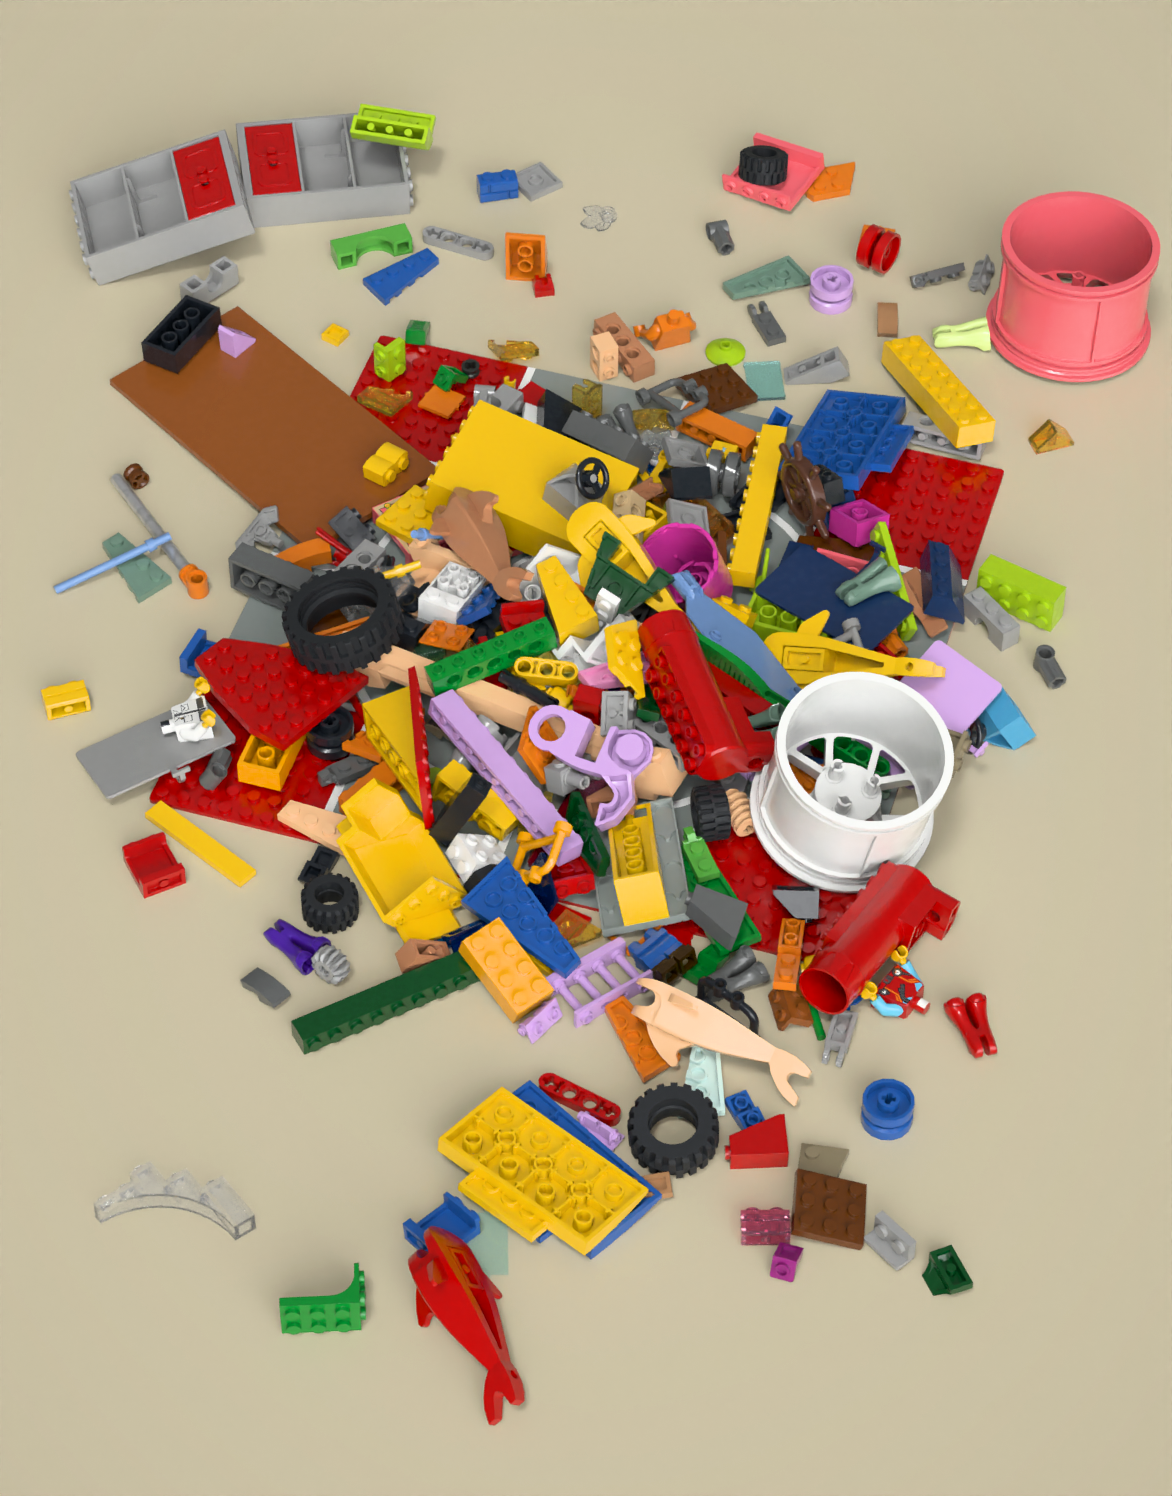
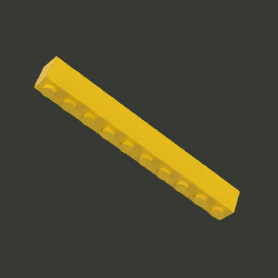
[727,424,787,588]

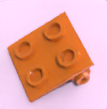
[419,620,475,652]

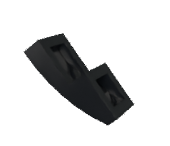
[298,845,340,883]

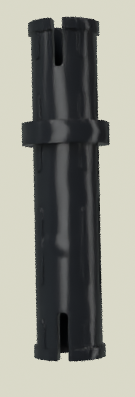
[498,669,559,707]

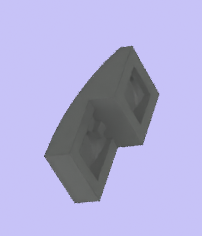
[240,967,291,1008]

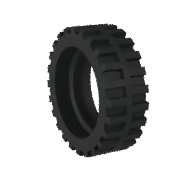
[282,566,405,675]

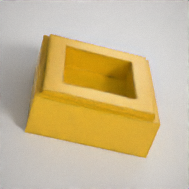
[321,323,349,347]

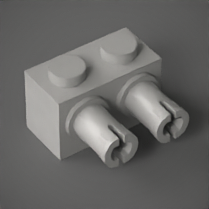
[544,753,602,796]

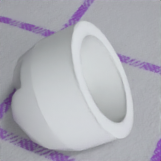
[524,584,542,601]

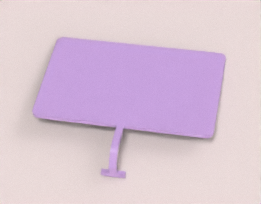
[855,640,1002,790]

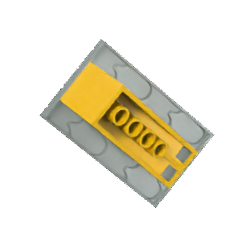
[592,797,691,937]

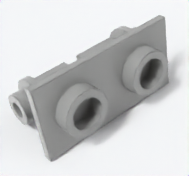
[968,254,995,295]

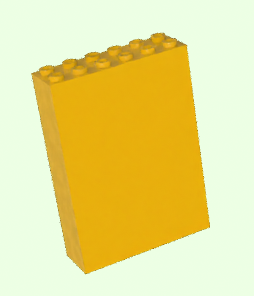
[423,399,639,557]

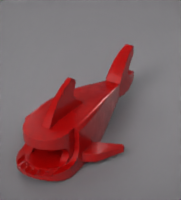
[408,1226,525,1425]

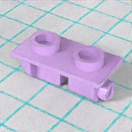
[517,997,563,1044]
[577,1111,625,1151]

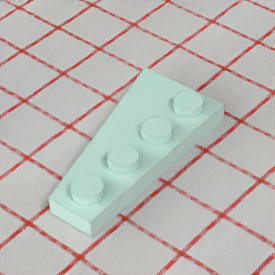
[678,1046,725,1118]

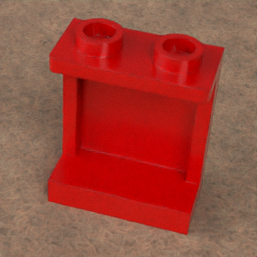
[122,832,186,899]

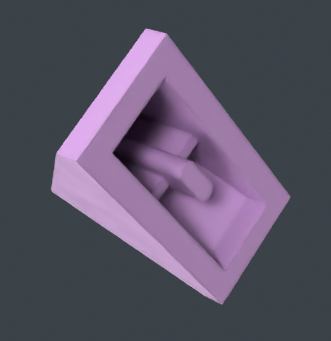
[218,325,256,358]

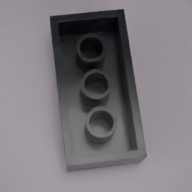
[141,295,222,374]

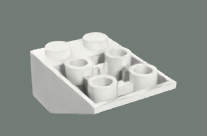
[418,561,487,625]

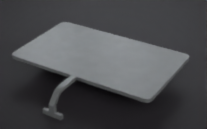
[76,699,236,799]

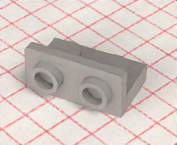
[600,691,636,737]
[864,1210,916,1270]

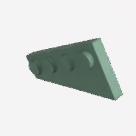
[102,532,172,604]

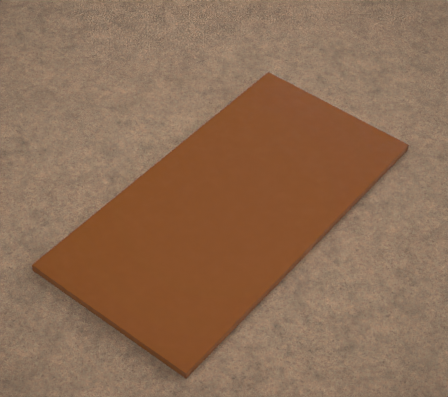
[110,306,436,544]

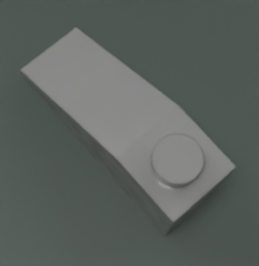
[783,346,850,385]

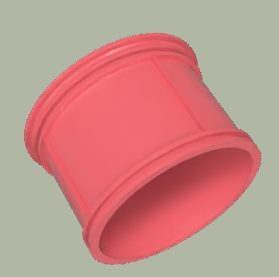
[986,191,1160,382]

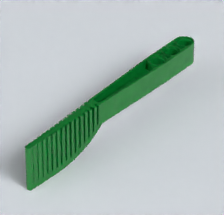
[695,631,890,777]

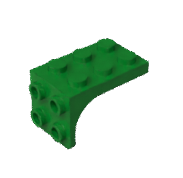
[279,1263,366,1335]

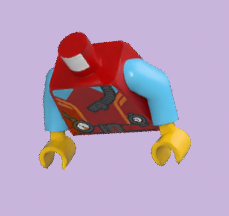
[861,945,930,1019]

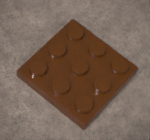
[675,363,758,414]
[791,1168,867,1250]

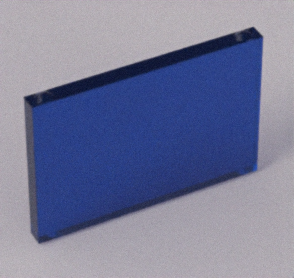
[528,852,559,915]

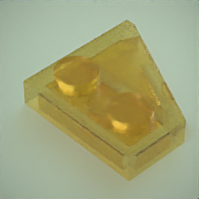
[357,386,413,417]

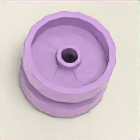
[809,265,854,315]

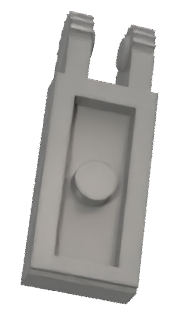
[822,1010,858,1068]

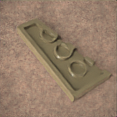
[790,1143,849,1227]

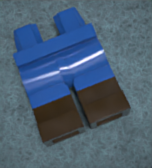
[628,928,698,985]

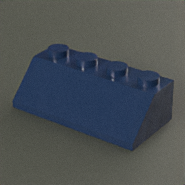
[920,540,965,624]

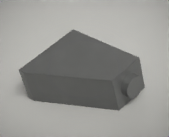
[684,884,748,951]

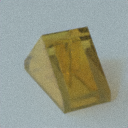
[1028,419,1074,455]

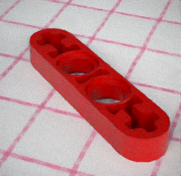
[539,1073,621,1127]

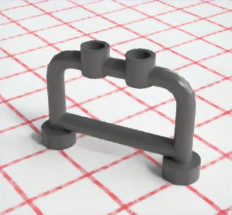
[635,378,709,428]

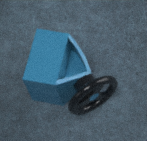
[965,687,1037,755]

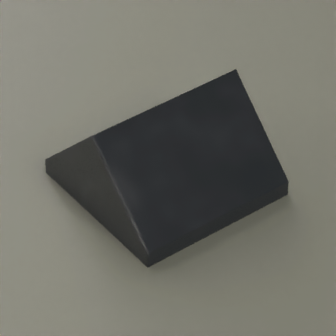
[658,466,712,501]

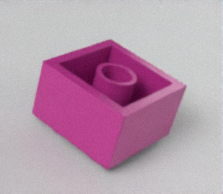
[829,499,890,547]

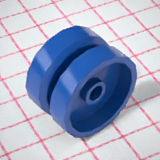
[861,1079,915,1140]

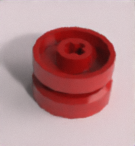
[856,224,901,274]

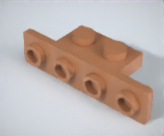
[902,567,948,638]

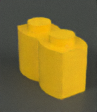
[363,442,409,487]

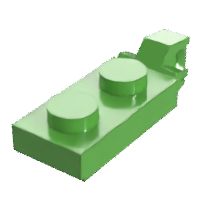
[682,826,720,883]

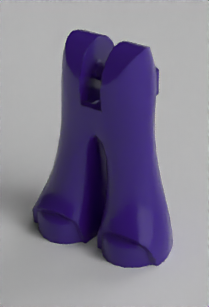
[263,919,331,975]

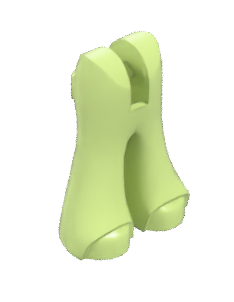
[932,316,991,351]

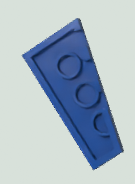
[363,248,439,306]

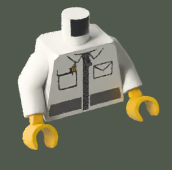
[160,677,216,742]

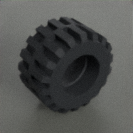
[738,145,788,185]
[690,783,731,842]
[301,872,359,934]

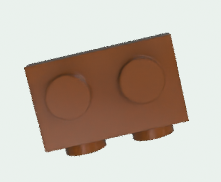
[768,985,814,1031]

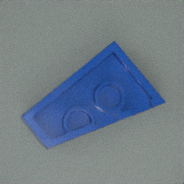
[456,583,501,626]

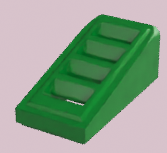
[405,320,430,345]

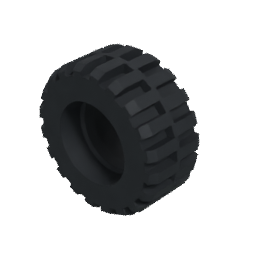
[627,1082,719,1179]

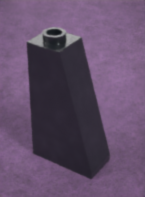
[536,389,582,438]
[429,772,493,846]

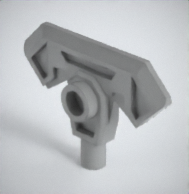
[235,505,284,549]

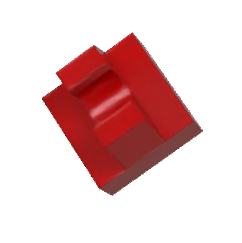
[532,273,555,298]

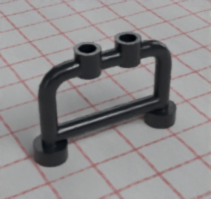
[695,976,761,1037]

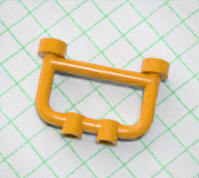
[512,820,573,887]

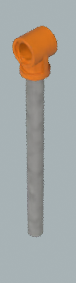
[110,473,209,599]

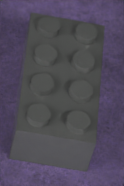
[562,410,654,475]
[228,542,315,611]

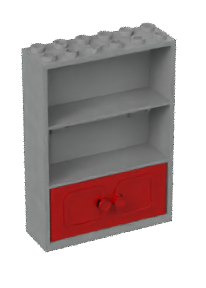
[236,113,413,228]
[69,129,255,285]

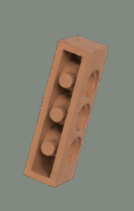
[593,312,655,383]

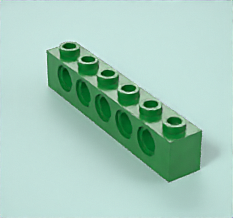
[424,616,558,697]

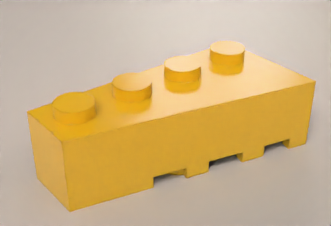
[536,556,599,647]
[431,759,519,841]

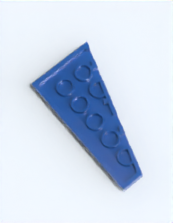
[461,856,581,979]

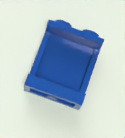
[179,628,216,678]
[403,1192,481,1252]

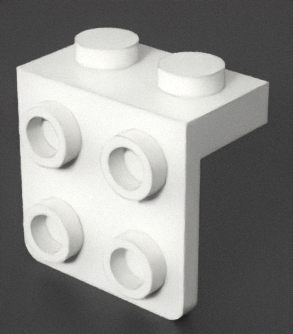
[445,833,506,883]

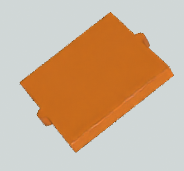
[418,385,466,419]

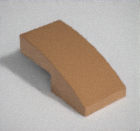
[877,302,898,337]

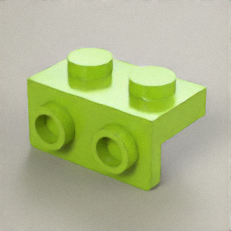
[373,337,406,382]

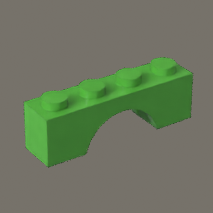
[330,223,413,270]

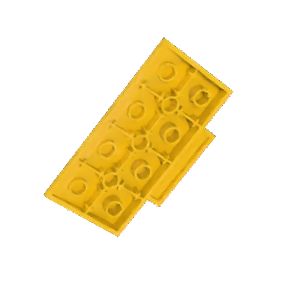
[437,1087,649,1256]

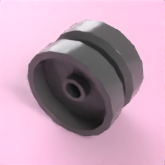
[707,449,741,498]

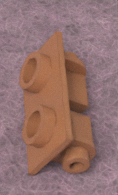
[628,477,664,501]

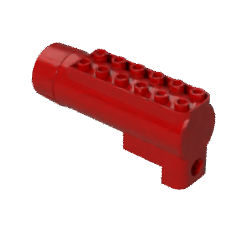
[638,609,774,780]
[799,861,961,1015]

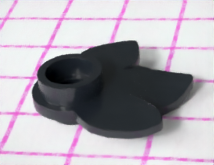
[397,582,430,613]

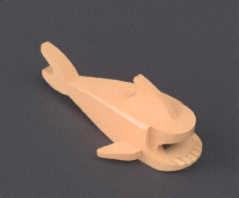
[631,978,812,1106]

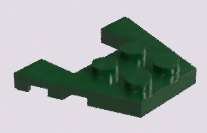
[583,531,675,617]

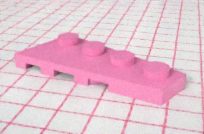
[578,651,650,689]

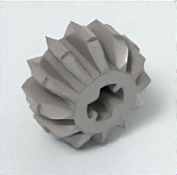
[311,944,351,985]

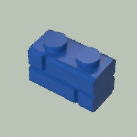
[476,169,518,203]

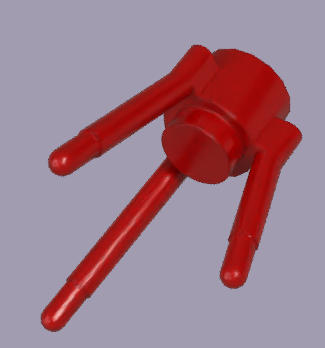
[315,527,353,567]

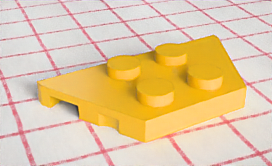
[604,619,645,700]

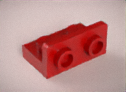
[499,599,545,633]

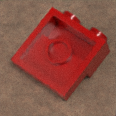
[538,855,595,899]

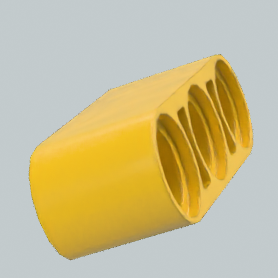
[514,657,578,688]

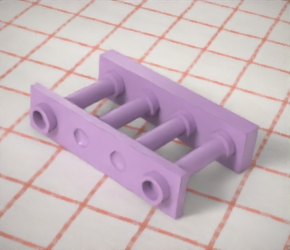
[545,936,653,1029]

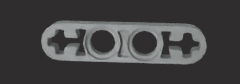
[422,226,494,261]

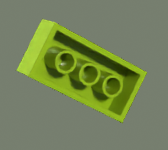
[976,554,1066,632]
[748,591,832,642]

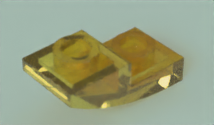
[632,408,675,432]

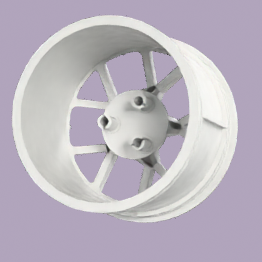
[749,672,954,893]

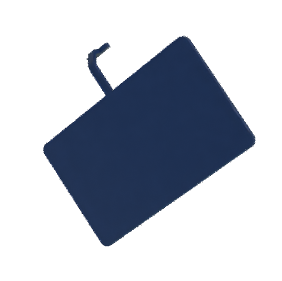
[755,540,914,651]

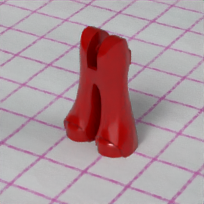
[943,993,997,1058]

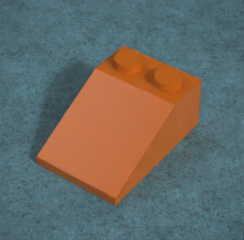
[505,232,548,281]

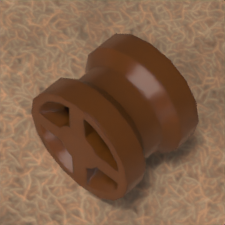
[123,463,150,490]

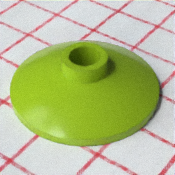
[705,338,746,367]

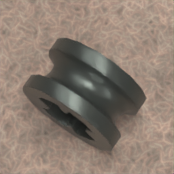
[461,359,480,379]

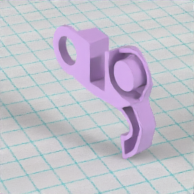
[528,705,654,832]

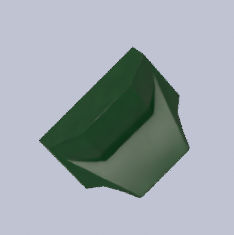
[922,1244,973,1296]

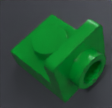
[433,365,469,392]

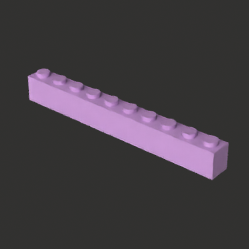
[428,689,584,867]

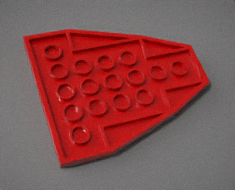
[194,638,369,751]

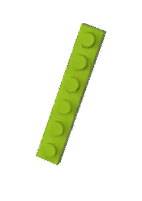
[870,522,918,641]

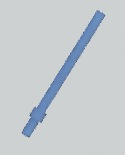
[53,532,172,594]

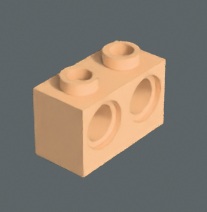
[590,331,618,382]

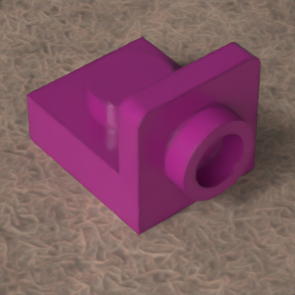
[770,1242,804,1282]

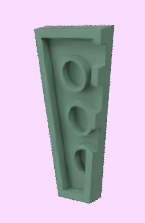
[722,255,810,300]

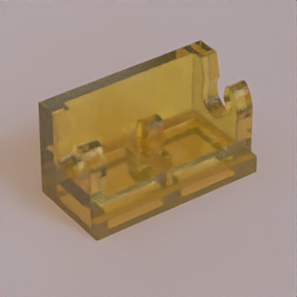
[572,379,603,419]

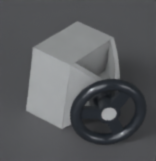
[542,457,610,521]

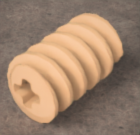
[726,789,755,837]

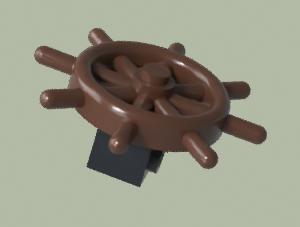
[777,441,845,539]

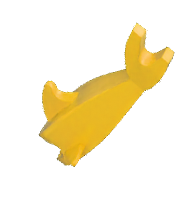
[566,502,701,634]
[764,610,946,689]

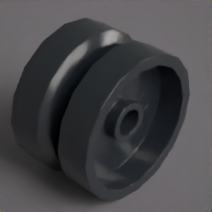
[306,706,355,760]

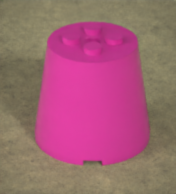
[643,522,733,613]

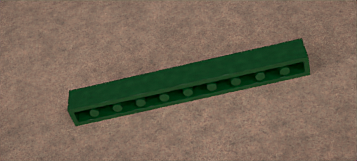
[291,951,480,1055]

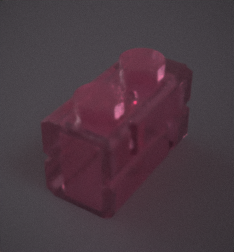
[740,1207,791,1245]

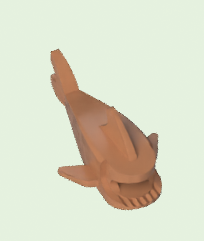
[429,487,534,602]

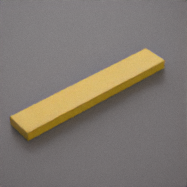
[145,801,256,887]

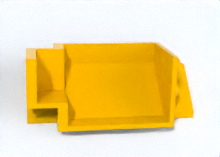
[336,778,468,944]

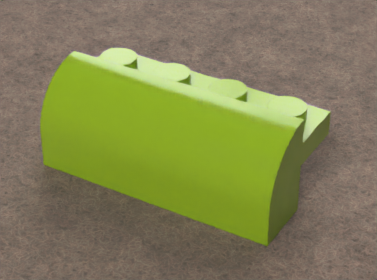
[350,104,436,151]

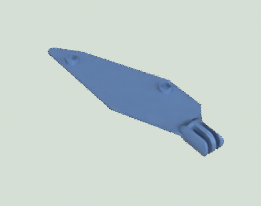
[671,570,802,701]

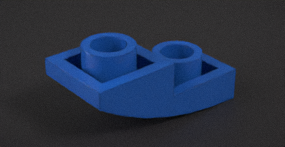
[724,1090,765,1130]

